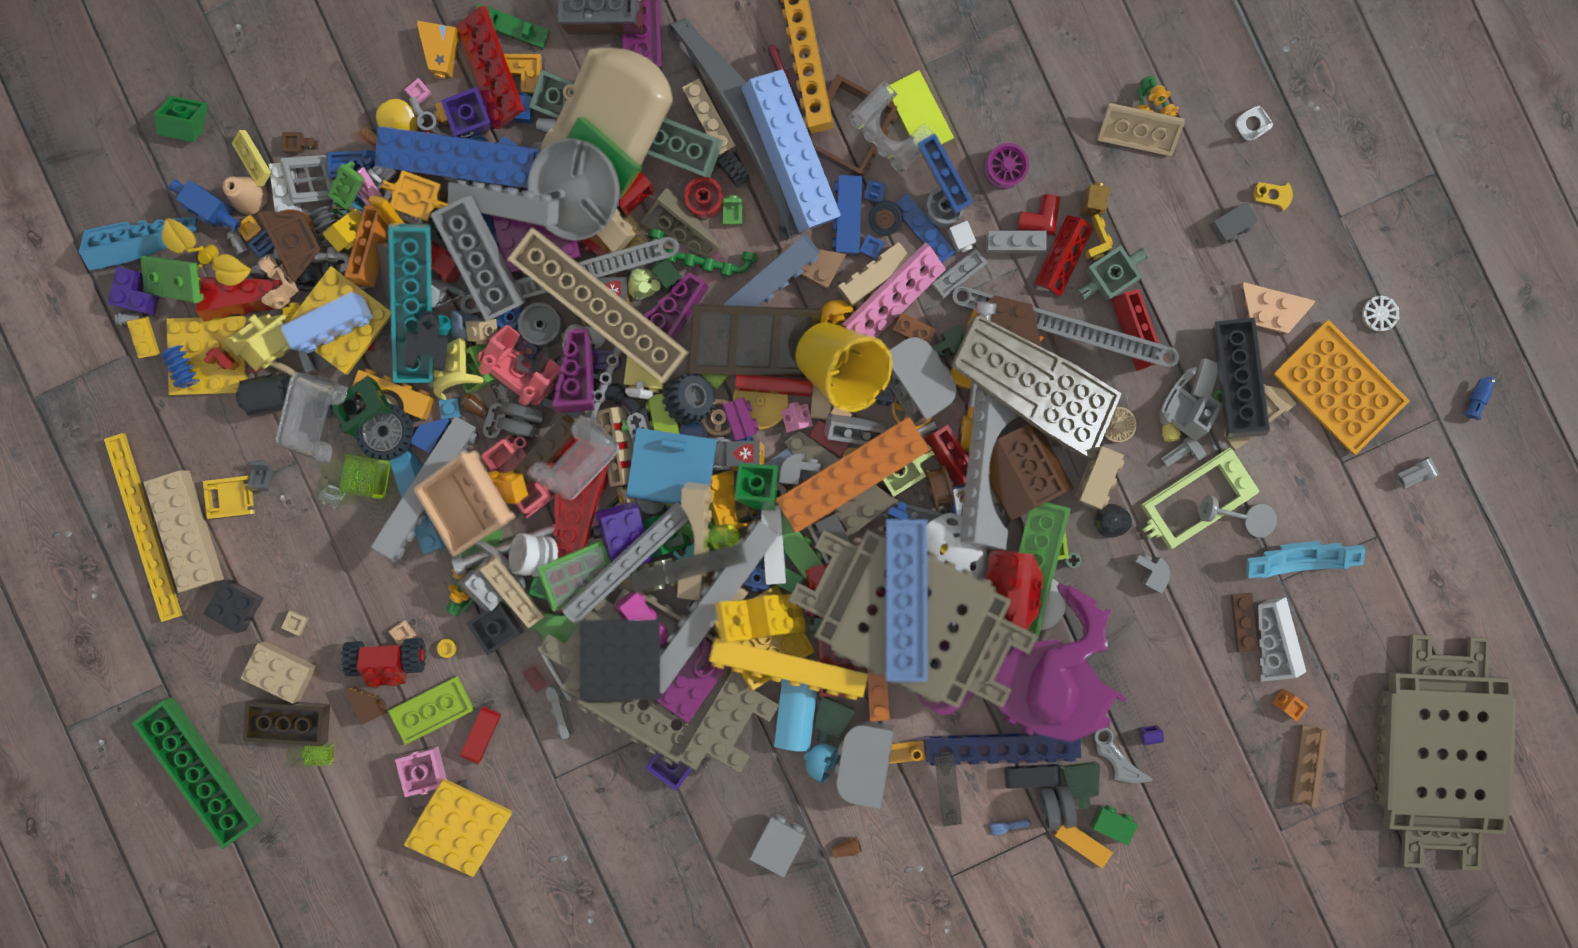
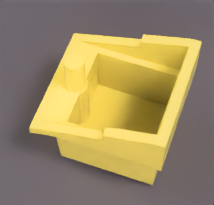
[224,314,291,371]

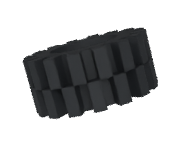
[717,151,750,188]

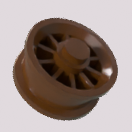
[925,465,955,510]

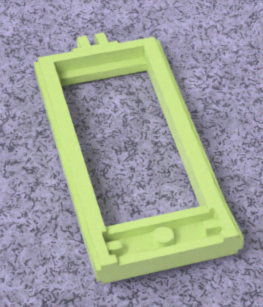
[1141,447,1259,549]

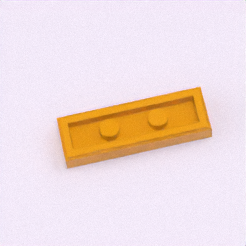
[1054,823,1113,869]

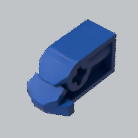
[328,149,376,180]

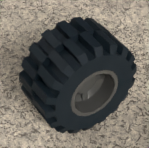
[662,373,716,425]

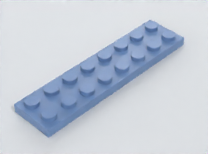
[887,520,927,682]

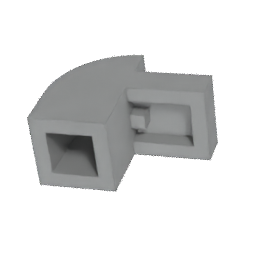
[779,454,823,485]
[1132,553,1170,594]

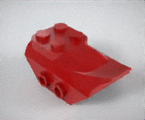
[986,550,1043,630]

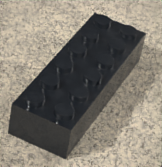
[1212,317,1270,439]

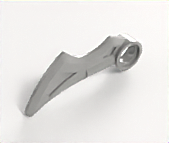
[1093,727,1153,783]

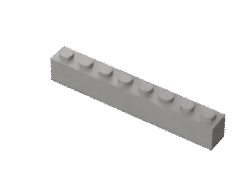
[371,416,478,563]

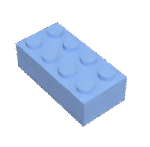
[281,292,374,353]

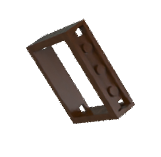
[807,74,899,176]

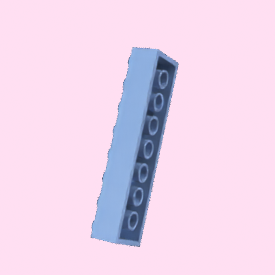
[741,70,841,233]

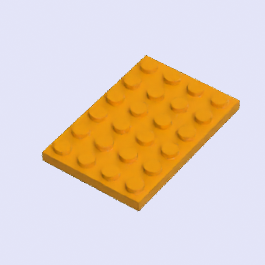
[1272,319,1410,455]

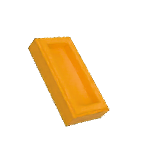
[368,195,405,227]

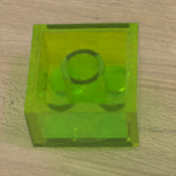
[338,454,391,499]

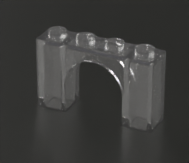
[848,80,934,172]

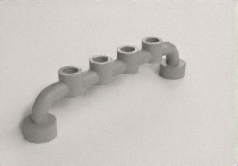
[250,247,350,278]
[585,345,622,425]

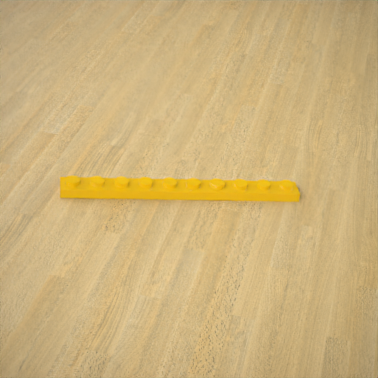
[104,433,183,622]

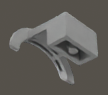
[1159,367,1222,441]
[457,540,527,611]

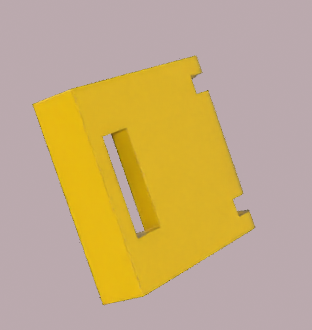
[203,476,255,519]

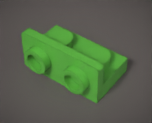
[328,161,364,210]

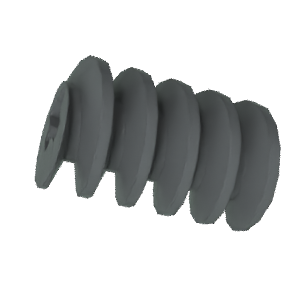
[310,206,338,249]

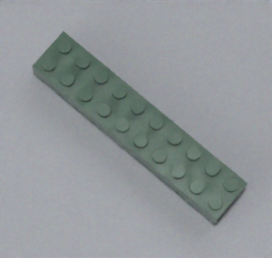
[529,70,724,177]

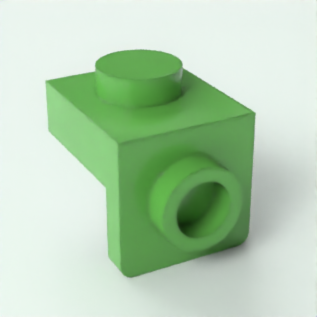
[722,195,742,225]

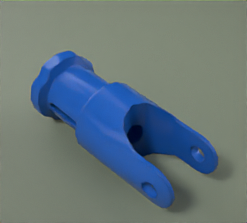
[1463,376,1495,420]

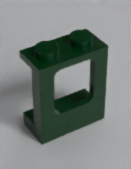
[330,375,393,437]

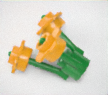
[1135,76,1179,117]
[446,568,474,616]

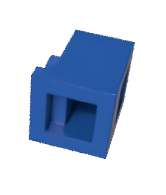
[496,307,523,331]

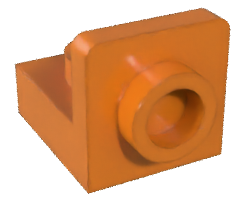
[1272,689,1308,722]

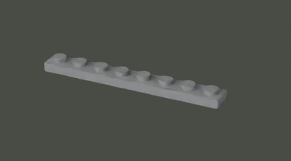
[561,502,689,625]

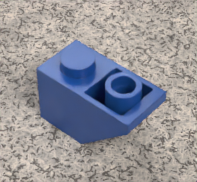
[411,418,452,454]

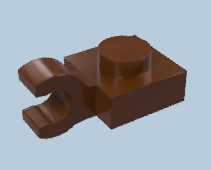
[282,132,318,153]

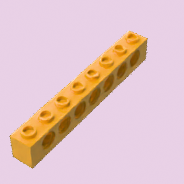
[780,0,834,134]

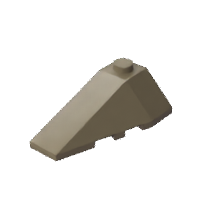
[640,188,720,258]

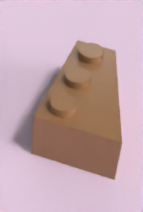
[780,244,846,291]

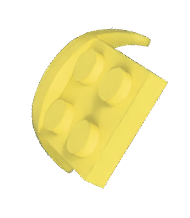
[433,337,484,400]

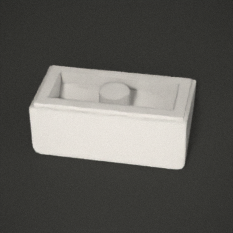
[1191,358,1218,398]

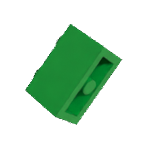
[1090,804,1138,846]

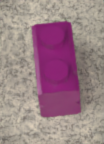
[722,397,759,441]

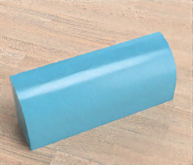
[774,679,817,751]

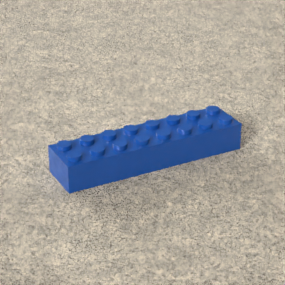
[375,126,538,188]

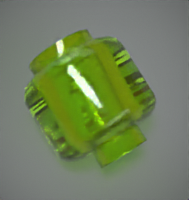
[709,524,739,550]

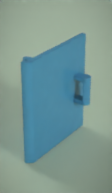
[627,428,717,505]

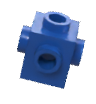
[745,563,769,592]

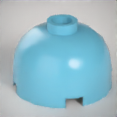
[804,743,839,784]

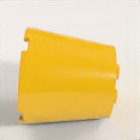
[796,322,892,412]

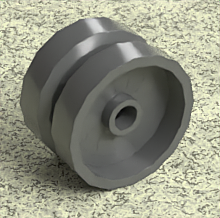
[518,302,565,348]
[496,401,545,438]
[1039,784,1077,832]

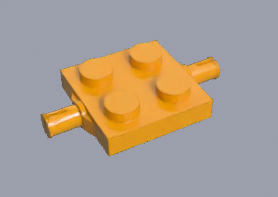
[381,170,448,222]

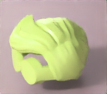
[628,268,661,299]

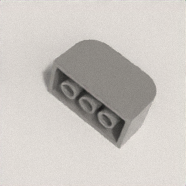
[887,338,956,427]
[835,721,895,809]

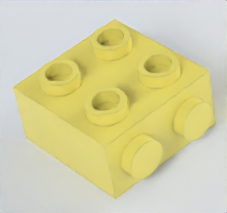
[624,355,665,393]

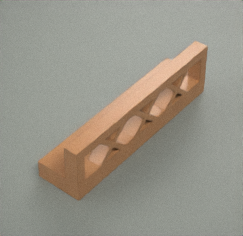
[1290,724,1328,808]

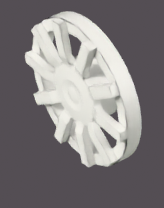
[1362,295,1399,332]

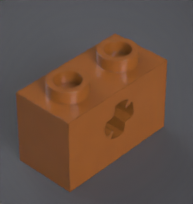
[892,313,936,344]

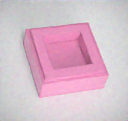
[404,78,432,105]

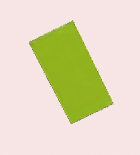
[388,676,475,745]

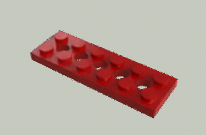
[456,5,525,129]

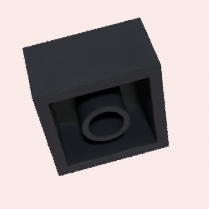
[203,579,264,633]
[466,601,524,656]

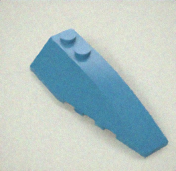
[79,217,198,270]
[390,447,446,554]

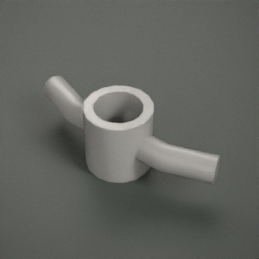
[409,97,449,136]

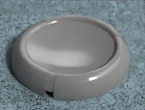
[528,139,619,240]

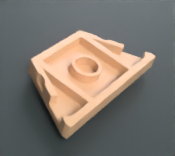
[1241,282,1315,334]

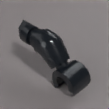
[593,378,640,415]

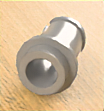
[226,230,248,256]
[115,311,143,327]

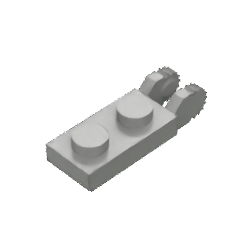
[545,685,574,740]

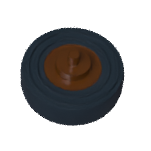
[869,200,903,236]

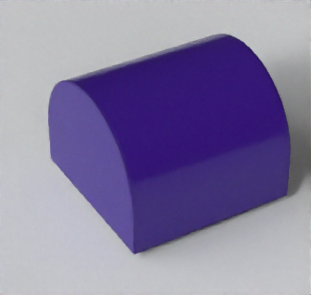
[1139,725,1164,746]

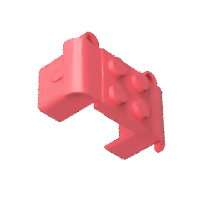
[478,325,561,406]
[480,434,557,519]

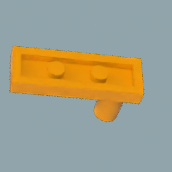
[889,740,925,764]

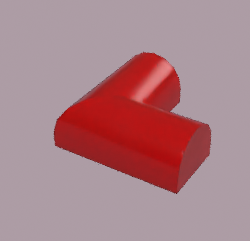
[1016,194,1061,236]

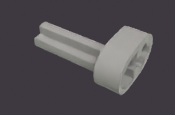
[1160,436,1207,468]

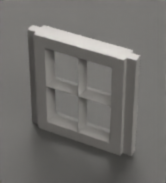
[280,155,333,204]

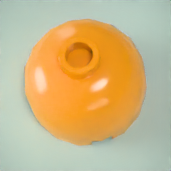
[819,300,855,328]

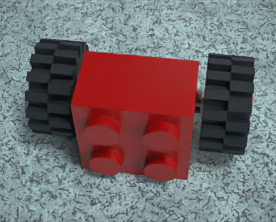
[341,638,426,687]

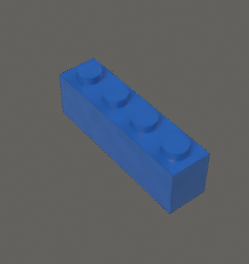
[917,133,973,215]
[832,175,862,256]

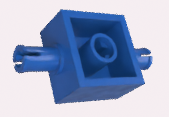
[169,179,241,232]

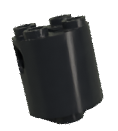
[236,372,295,418]

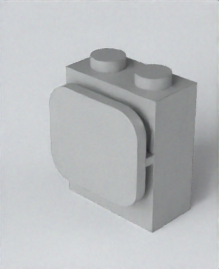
[750,814,806,877]

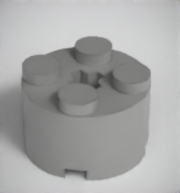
[925,187,965,228]

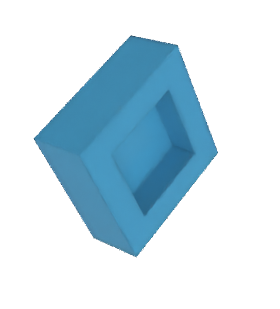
[439,398,462,419]

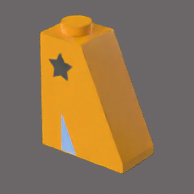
[417,21,460,79]

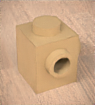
[466,318,498,344]

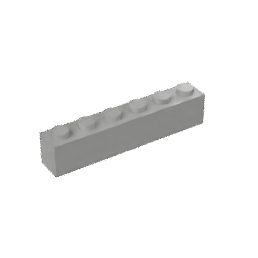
[448,178,559,226]

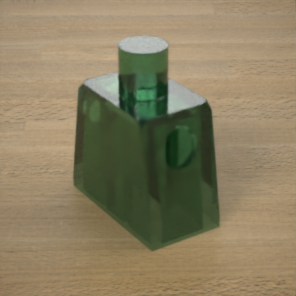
[814,697,855,744]
[1060,761,1100,809]

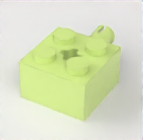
[882,445,934,497]

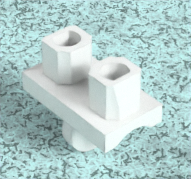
[368,166,397,191]

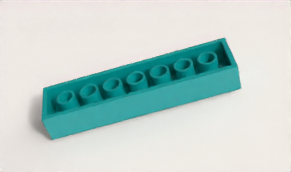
[389,223,433,383]

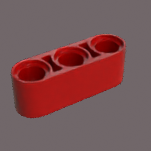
[460,706,501,765]

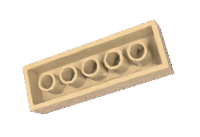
[143,470,224,593]

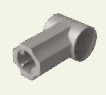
[1396,457,1439,489]

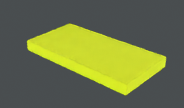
[885,70,954,156]

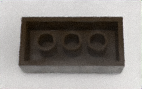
[243,699,330,746]

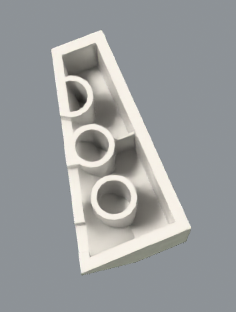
[1258,597,1306,682]

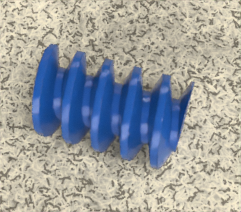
[161,345,200,388]

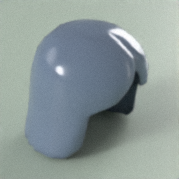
[450,310,480,342]

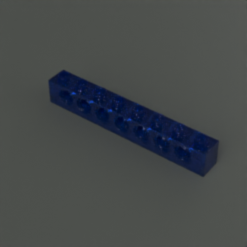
[924,733,1081,765]

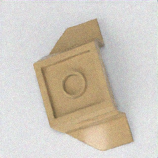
[1224,384,1297,450]

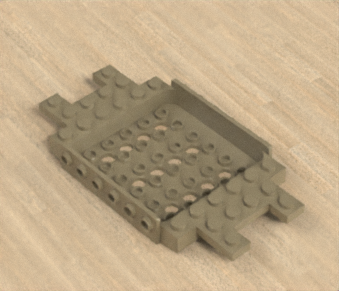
[789,530,1038,708]
[538,584,779,773]
[1375,634,1516,870]

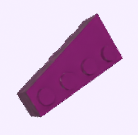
[644,272,709,340]
[552,328,595,413]

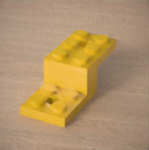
[715,594,806,643]

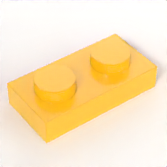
[127,317,160,358]

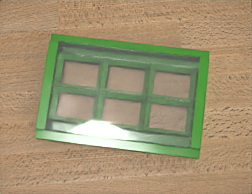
[537,540,610,612]

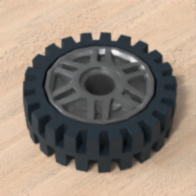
[355,403,415,460]

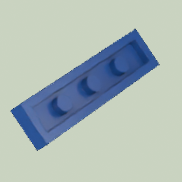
[896,194,956,263]

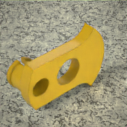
[1253,182,1293,211]

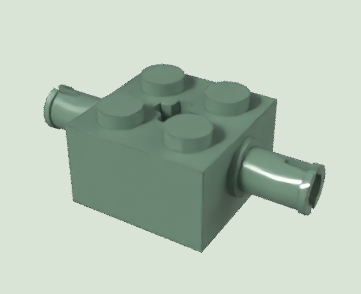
[1077,246,1148,302]

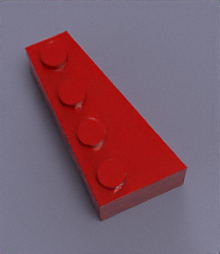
[387,220,461,283]
[196,277,284,321]

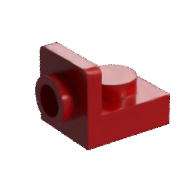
[203,347,239,370]

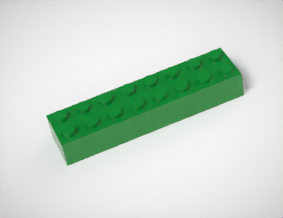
[132,697,262,850]

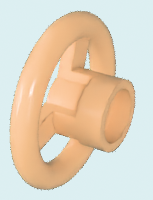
[700,399,731,437]

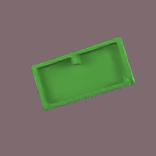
[140,255,203,303]

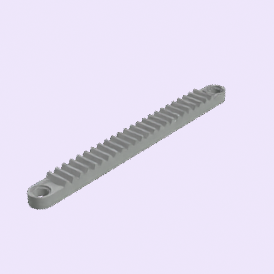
[460,237,679,314]
[953,286,1179,367]

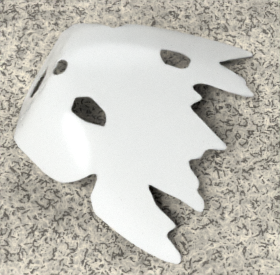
[927,513,988,588]

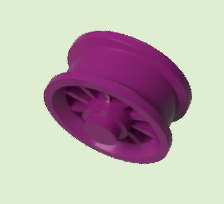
[984,143,1029,189]

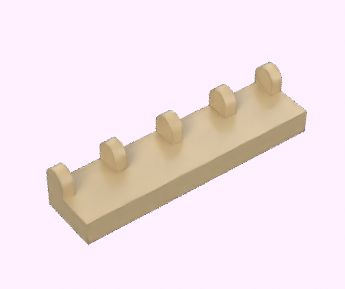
[480,554,544,628]

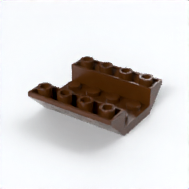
[989,423,1074,521]

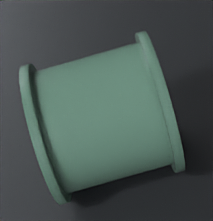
[1064,552,1082,568]

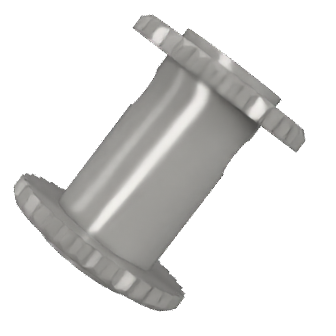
[710,437,734,471]

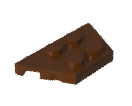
[257,211,321,282]
[967,295,1041,346]

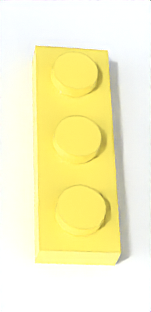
[232,130,271,186]

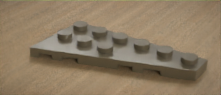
[785,431,898,535]

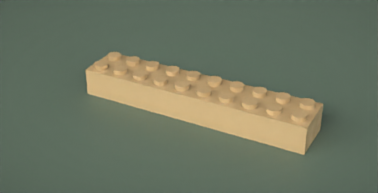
[508,228,689,383]

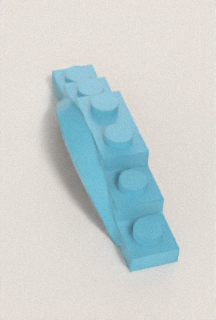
[1246,541,1366,579]

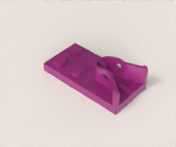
[656,637,728,724]

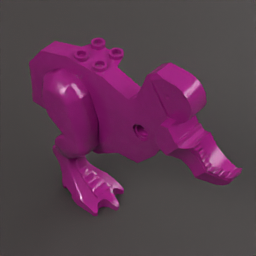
[918,582,1126,742]

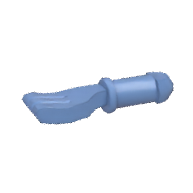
[989,819,1031,835]

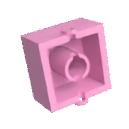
[395,746,447,797]

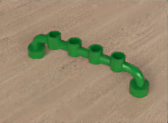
[648,229,758,276]

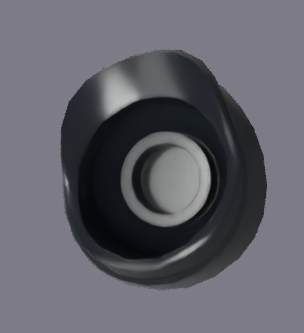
[1094,504,1132,538]

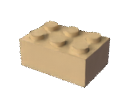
[1073,446,1124,509]
[240,641,317,704]

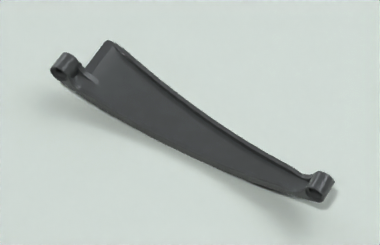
[667,18,804,241]

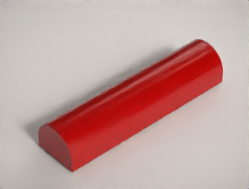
[735,375,813,397]

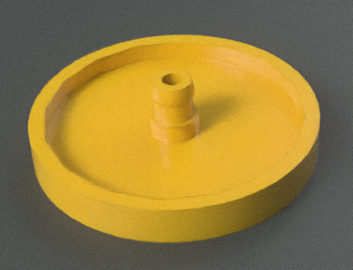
[733,375,788,430]

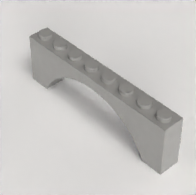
[960,388,1020,550]

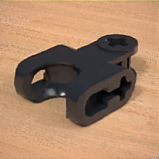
[404,311,448,372]

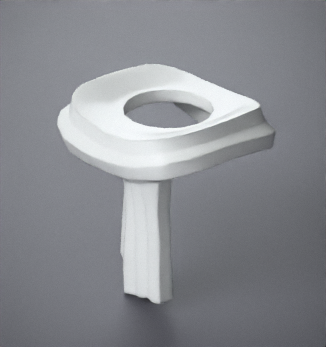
[1235,106,1273,141]

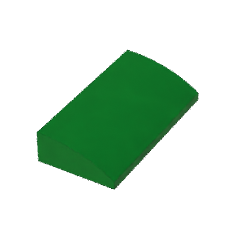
[566,117,643,199]

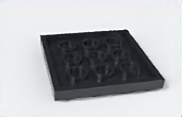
[580,619,660,701]

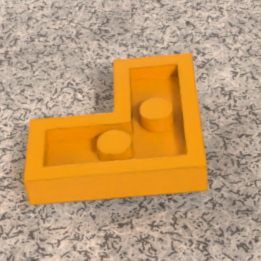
[504,54,542,94]

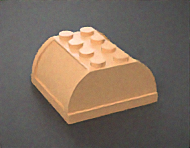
[413,451,515,557]

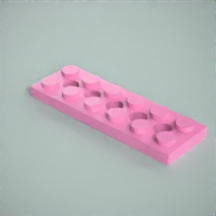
[843,243,946,338]

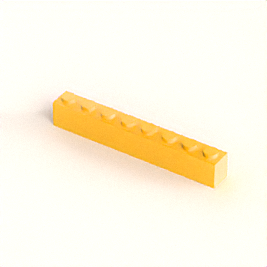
[709,638,868,700]

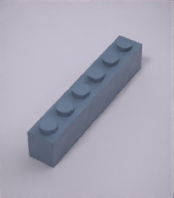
[718,234,820,327]

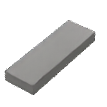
[931,248,988,299]

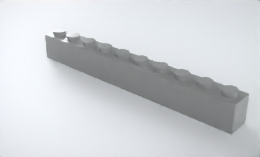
[660,519,778,694]

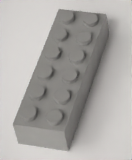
[431,195,526,321]

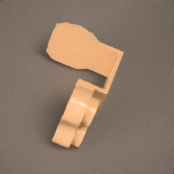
[258,256,298,309]

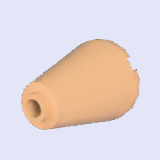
[223,177,269,215]

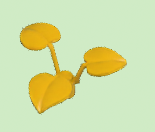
[162,218,251,292]

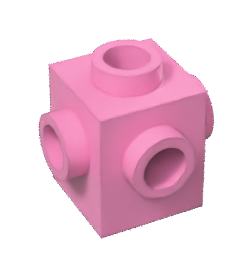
[781,402,813,432]

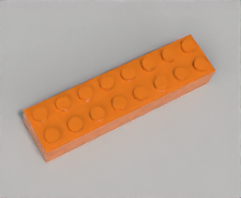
[776,417,930,533]

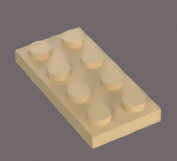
[1097,103,1185,156]

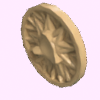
[1104,407,1136,442]

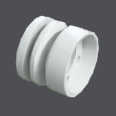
[509,533,558,577]

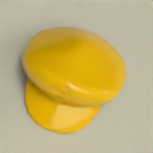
[376,99,419,131]

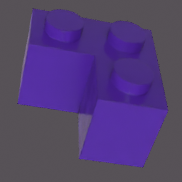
[108,267,159,316]

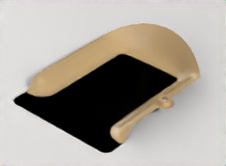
[541,48,672,166]

